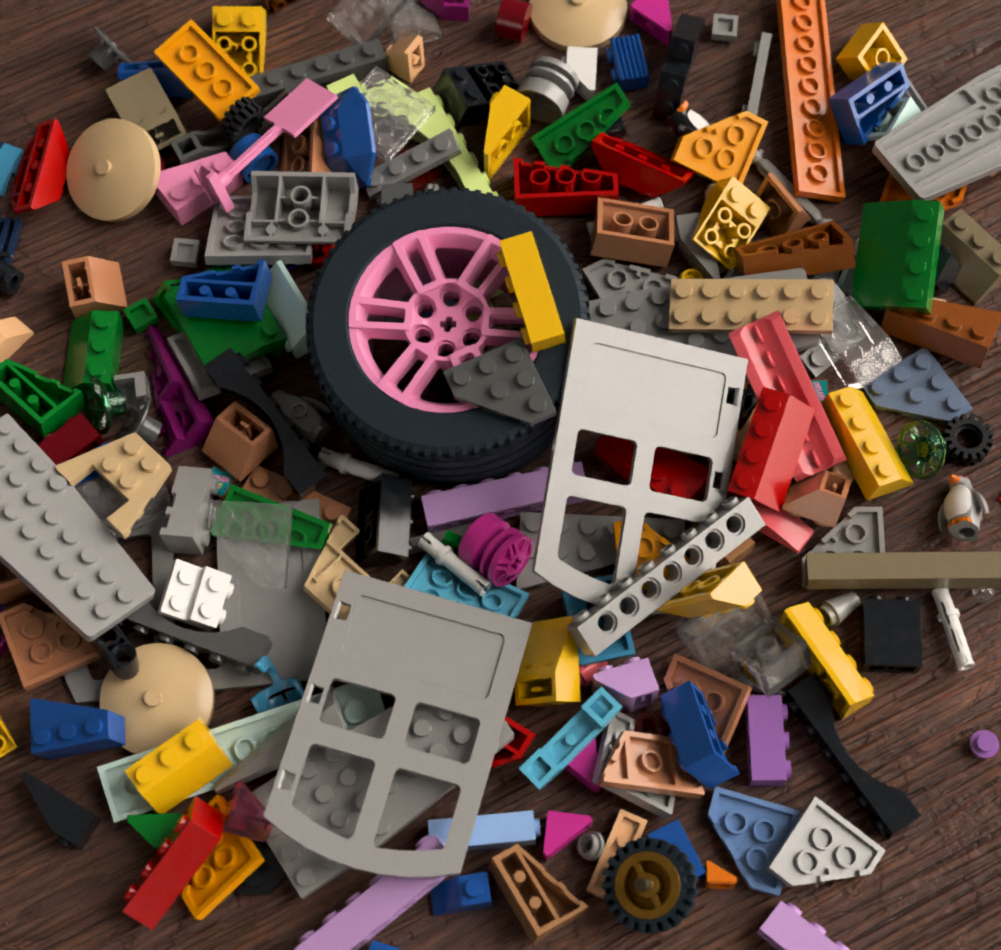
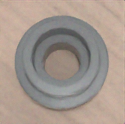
[577,831,604,861]

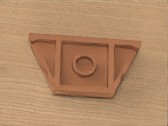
[599,730,705,799]

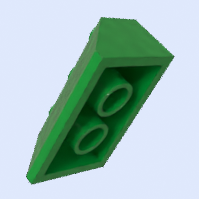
[63,310,124,396]

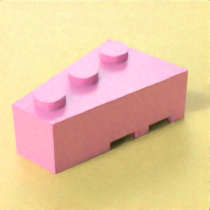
[155,152,244,226]

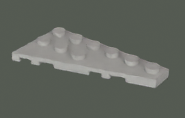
[516,512,685,591]

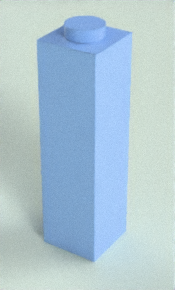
[428,810,541,851]

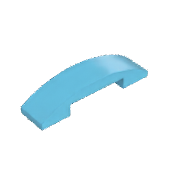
[519,686,622,790]

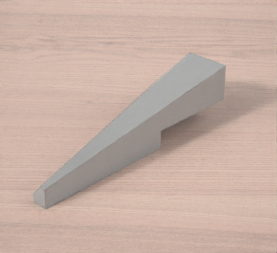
[214,685,348,794]

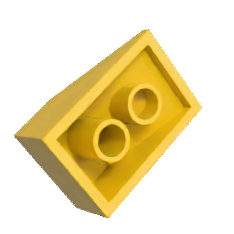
[484,85,530,181]

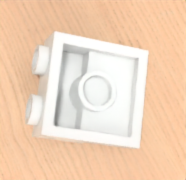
[157,559,234,631]

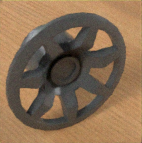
[89,26,133,72]
[118,396,162,446]

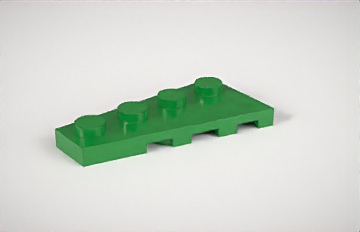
[531,82,631,168]
[211,484,333,550]

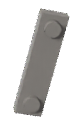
[742,32,772,116]

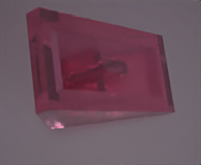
[222,780,273,842]

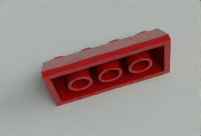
[727,386,815,513]

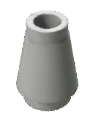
[818,591,861,627]

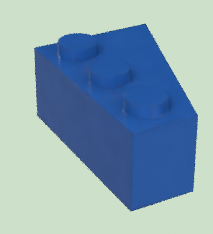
[828,62,910,145]
[176,259,272,322]
[660,680,739,789]
[30,698,126,760]

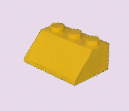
[657,561,762,618]
[125,717,234,814]

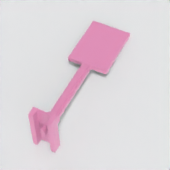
[193,78,338,213]

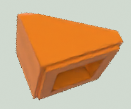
[704,860,737,889]

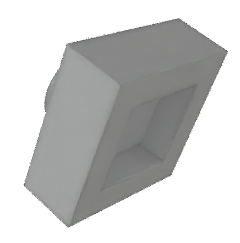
[711,13,739,42]
[170,238,201,268]

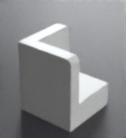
[113,371,152,410]

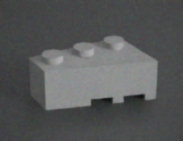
[159,466,219,555]

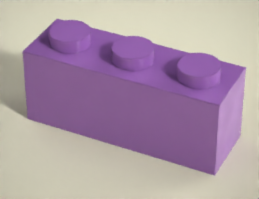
[744,695,791,787]

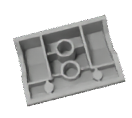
[243,171,359,245]

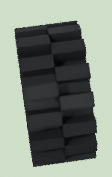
[219,96,266,144]
[940,414,994,467]

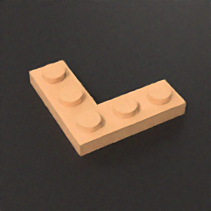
[586,809,648,899]

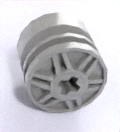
[517,56,579,124]

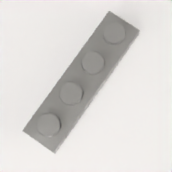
[366,128,462,200]

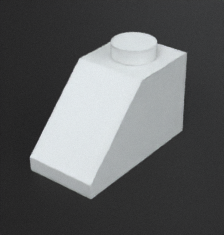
[562,46,598,101]

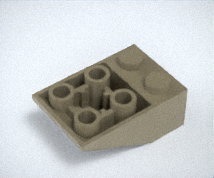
[105,67,187,150]

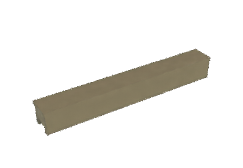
[804,551,1001,590]

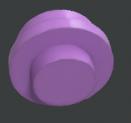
[969,730,999,759]

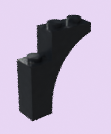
[652,13,705,120]

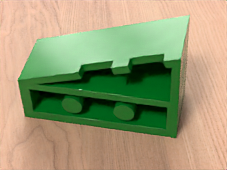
[0,359,85,438]

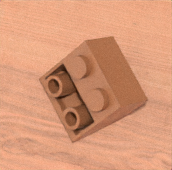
[62,256,128,319]
[202,401,278,482]
[782,470,852,528]

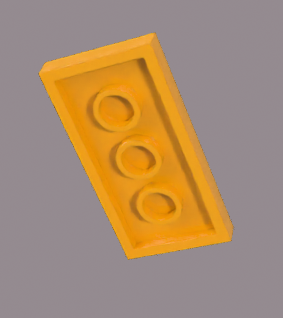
[153,19,261,122]

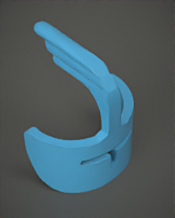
[251,655,305,713]

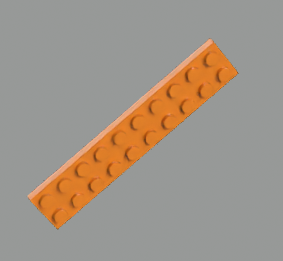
[776,0,846,203]

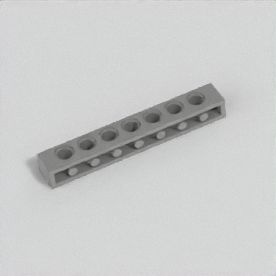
[567,496,766,656]

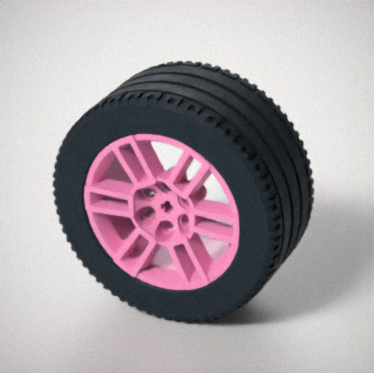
[306,187,591,486]

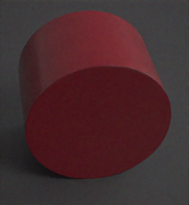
[495,0,532,43]

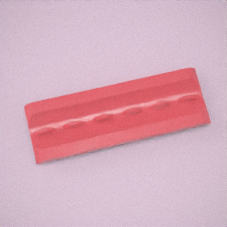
[728,310,847,482]

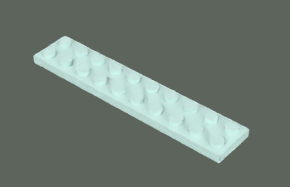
[97,683,385,823]

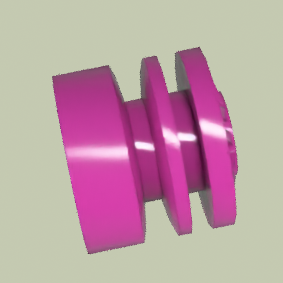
[458,512,533,587]

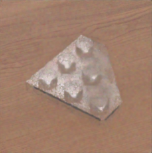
[360,66,436,162]
[207,500,293,589]

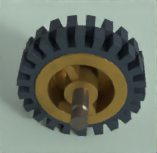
[602,838,698,933]

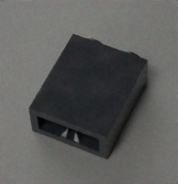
[859,595,923,674]

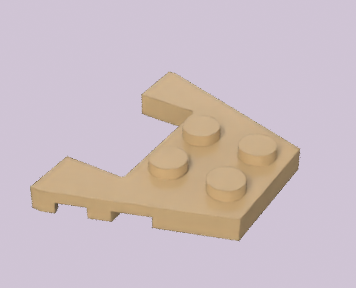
[54,432,172,539]
[303,514,411,620]

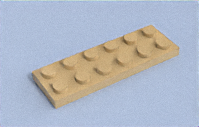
[669,279,834,334]

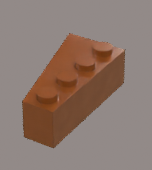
[734,220,856,276]
[880,300,1001,369]

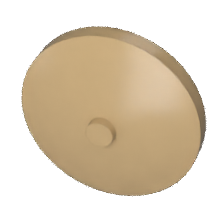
[529,0,627,52]
[66,118,161,222]
[100,643,215,754]

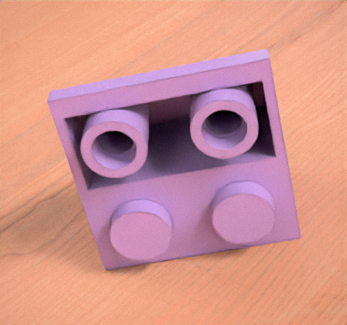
[591,657,659,713]

